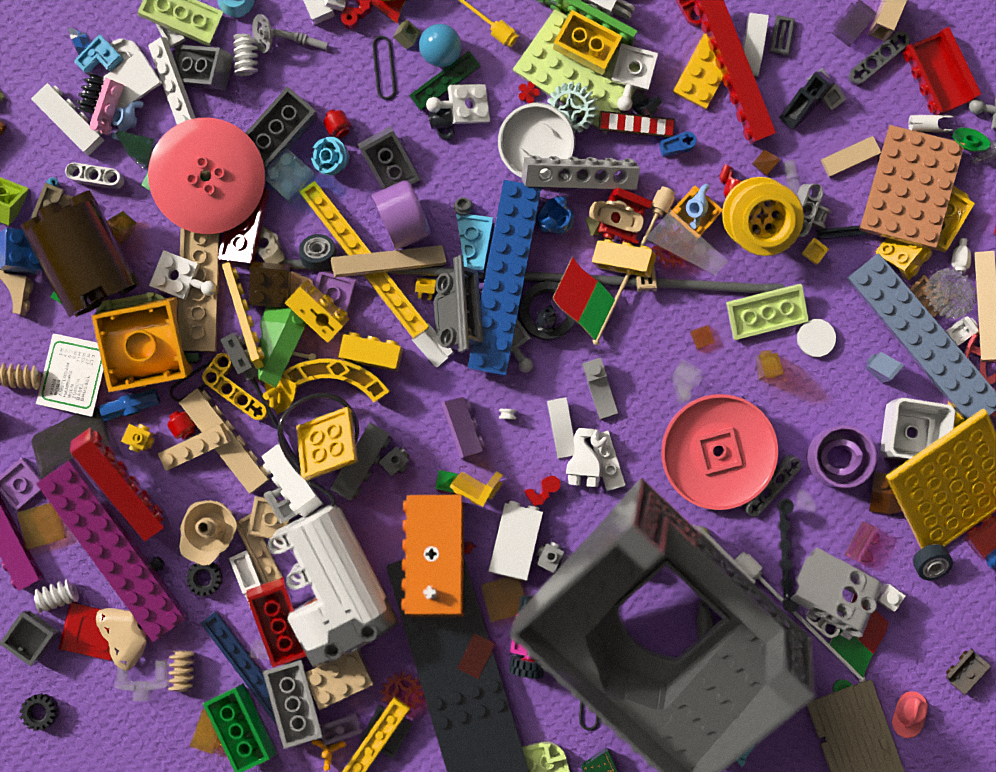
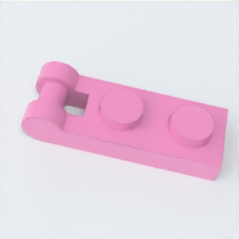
[90,78,124,135]

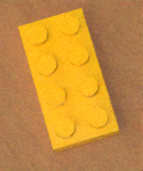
[672,33,723,110]

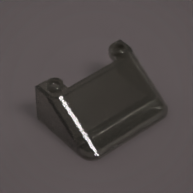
[31,407,123,479]

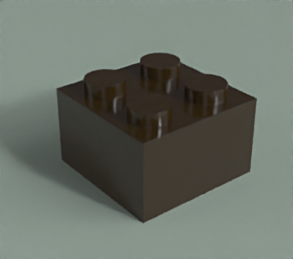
[249,262,292,308]

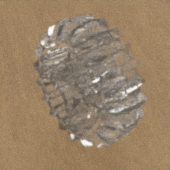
[925,268,977,319]

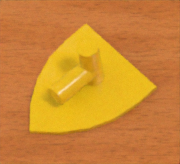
[263,377,297,414]

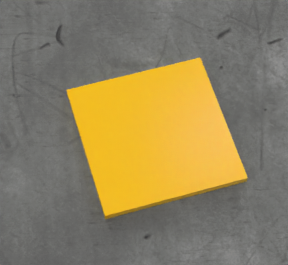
[886,409,996,549]

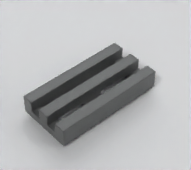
[769,15,795,56]

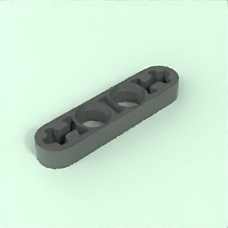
[848,31,910,85]
[743,455,802,517]

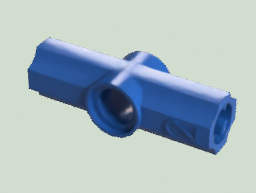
[99,388,160,421]

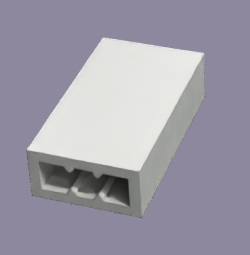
[489,501,543,581]

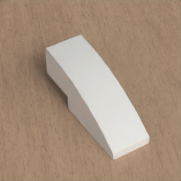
[743,13,769,77]
[547,397,575,458]
[229,550,263,607]

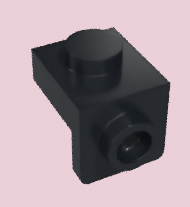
[631,90,663,116]

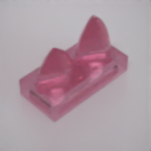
[844,521,880,563]

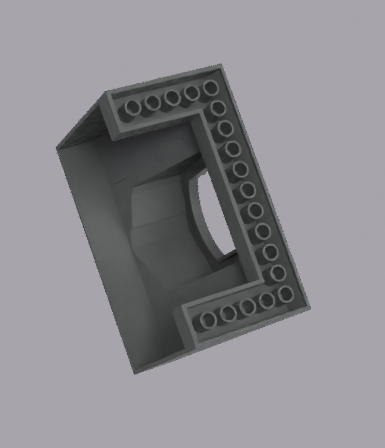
[510,478,815,772]

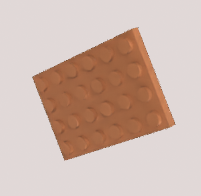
[859,125,965,250]

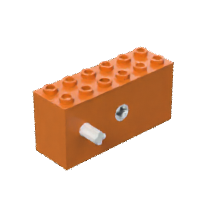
[402,495,464,617]

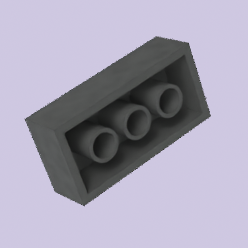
[246,86,318,172]

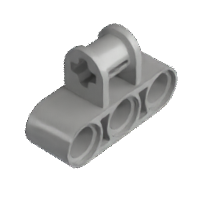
[797,184,831,237]

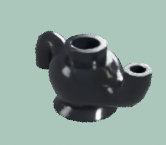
[536,305,557,332]

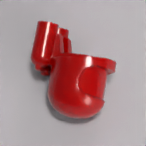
[719,164,742,198]

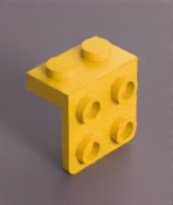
[876,238,932,281]
[450,471,503,507]

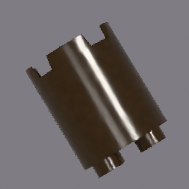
[20,190,140,318]

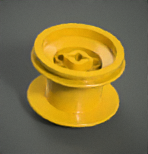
[722,177,804,256]

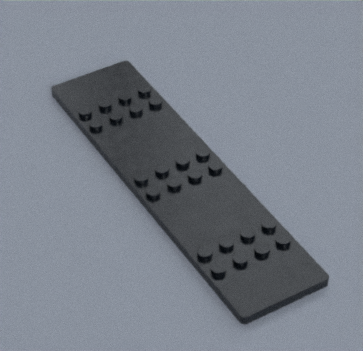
[387,553,529,772]

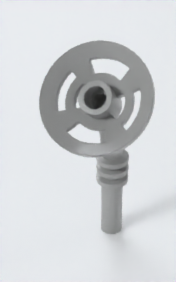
[253,14,328,53]

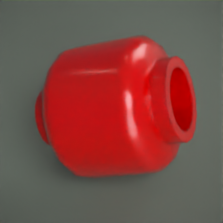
[323,109,351,139]
[167,410,196,440]

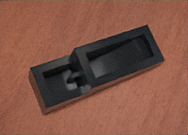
[779,71,835,129]

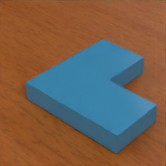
[74,34,124,73]

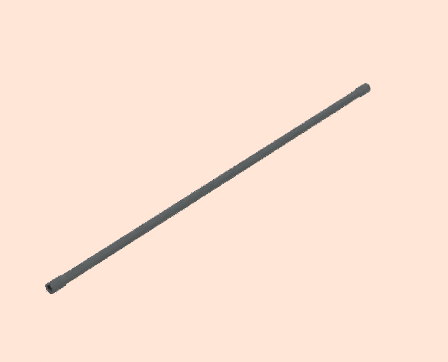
[283,258,784,293]

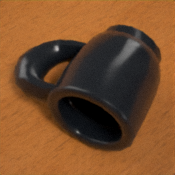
[428,108,455,141]

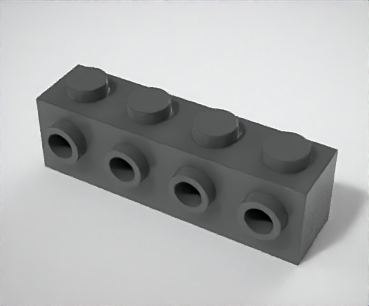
[330,422,391,501]

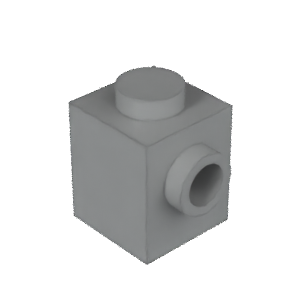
[536,542,564,573]

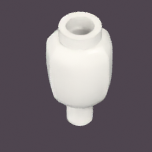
[951,238,971,274]

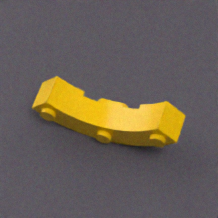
[283,359,391,403]

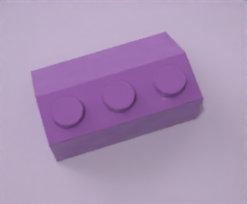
[441,397,485,459]

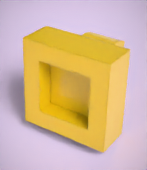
[801,238,829,265]
[415,278,437,300]

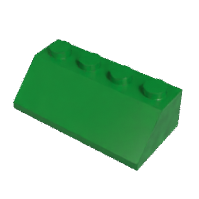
[203,683,277,772]

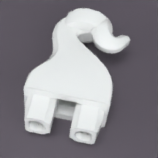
[566,428,608,487]

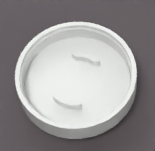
[498,102,575,178]

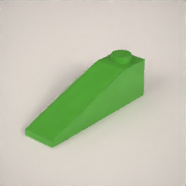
[258,306,306,388]

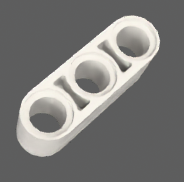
[65,163,124,189]

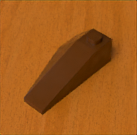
[869,472,903,514]

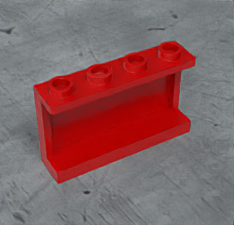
[903,26,981,115]

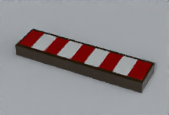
[598,111,675,138]

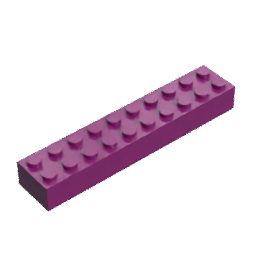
[36,458,187,642]

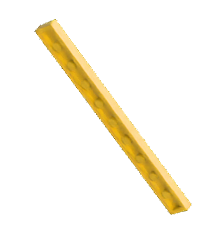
[299,181,429,340]

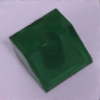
[116,131,158,170]

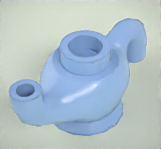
[112,101,143,140]
[686,184,710,230]

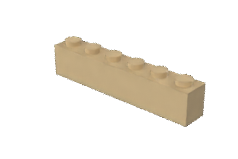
[179,388,271,494]

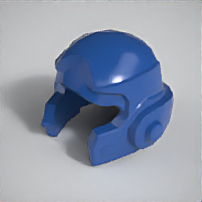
[536,196,575,235]

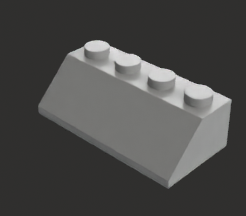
[263,660,322,749]

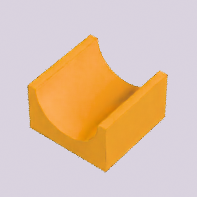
[91,297,193,392]

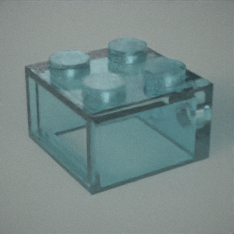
[265,147,316,204]

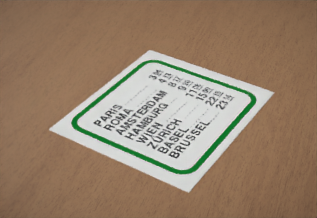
[36,334,103,416]

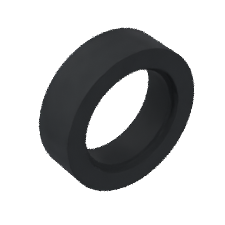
[520,281,575,340]

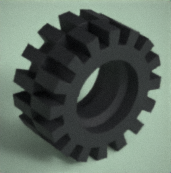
[185,563,223,596]
[19,693,59,731]

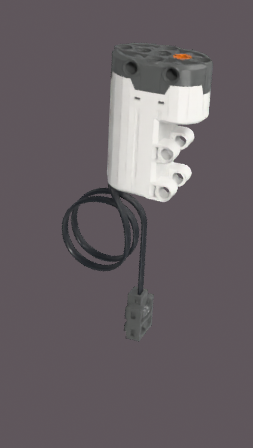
[220,332,399,667]

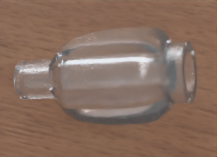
[971,140,996,165]

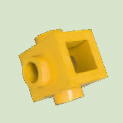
[121,424,155,453]

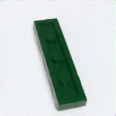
[409,51,481,112]

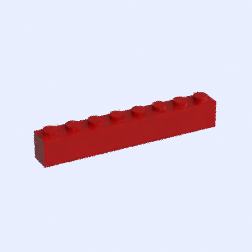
[694,0,776,144]

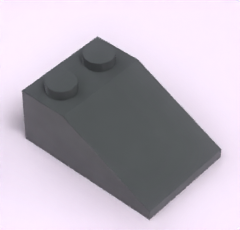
[174,45,234,92]
[358,126,420,189]

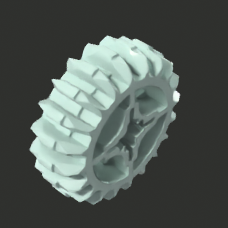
[547,81,598,133]

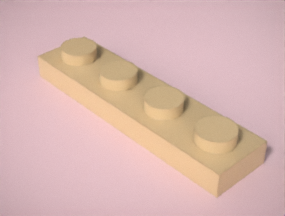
[158,423,231,471]

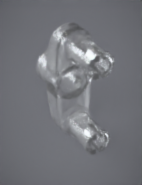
[115,661,169,701]

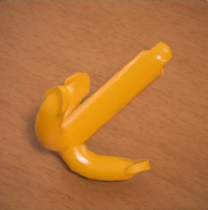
[312,739,346,771]

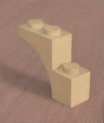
[0,270,33,316]

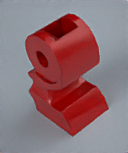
[341,0,373,29]
[523,476,560,506]

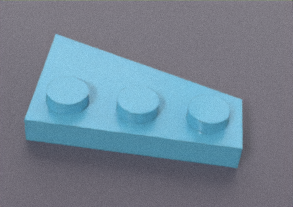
[456,213,494,273]

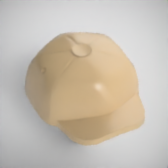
[179,500,237,565]

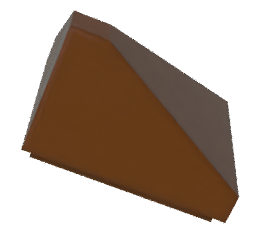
[752,149,780,176]

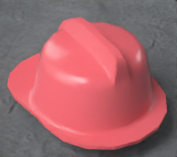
[892,691,928,738]

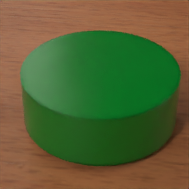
[832,679,852,692]

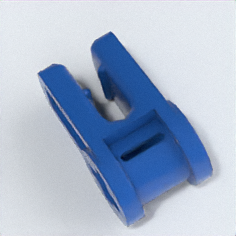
[659,131,697,157]

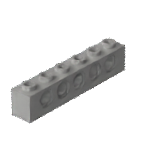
[521,155,640,190]

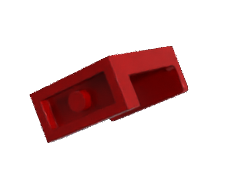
[598,188,652,245]

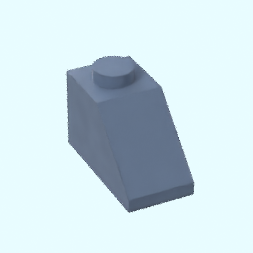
[865,352,904,383]

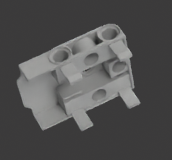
[790,548,882,640]

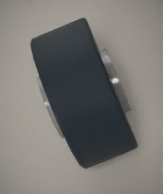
[299,234,336,271]
[913,544,953,581]

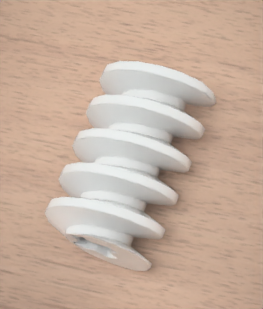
[234,34,258,76]
[34,579,79,613]

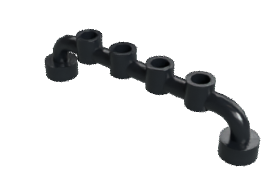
[777,499,799,612]

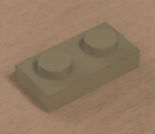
[31,183,65,218]

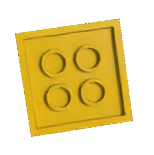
[296,407,358,480]

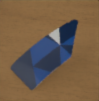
[68,28,90,55]

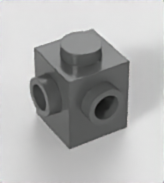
[379,447,410,476]

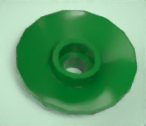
[953,127,990,152]

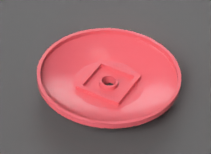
[148,118,265,234]
[661,394,778,510]

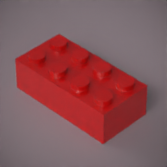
[246,577,306,668]

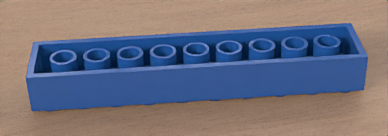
[468,180,541,377]

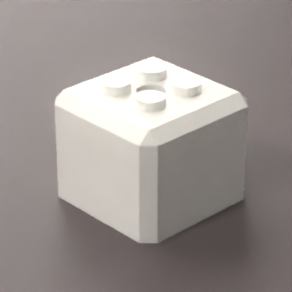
[880,398,955,461]

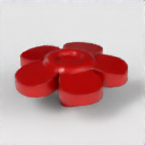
[518,82,540,103]

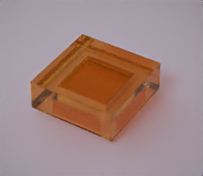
[690,325,715,350]

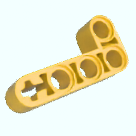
[202,353,268,421]

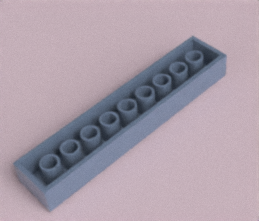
[847,253,996,421]

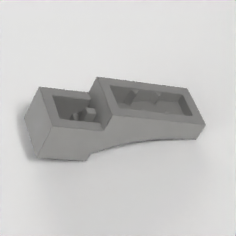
[582,358,618,420]

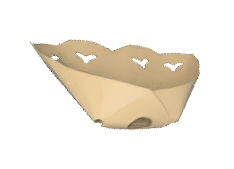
[96,608,147,671]

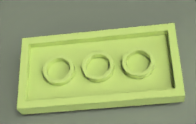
[137,0,223,46]
[726,284,809,340]

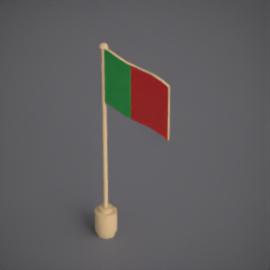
[553,187,675,345]

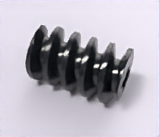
[74,71,104,114]

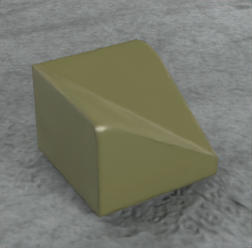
[393,19,421,49]

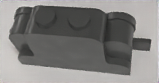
[434,255,483,353]

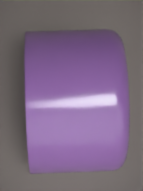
[371,180,431,250]
[807,426,876,488]

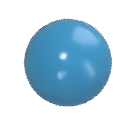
[419,24,462,67]

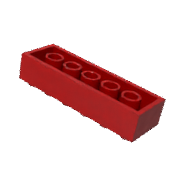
[70,428,164,541]

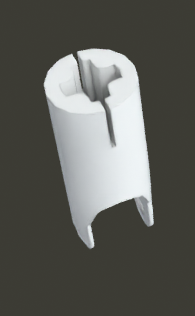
[908,115,954,132]

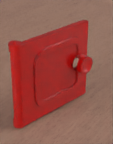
[58,601,112,661]

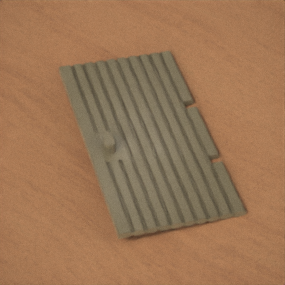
[806,679,904,772]

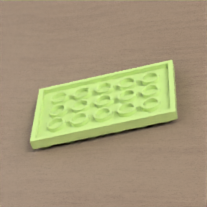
[513,10,640,134]

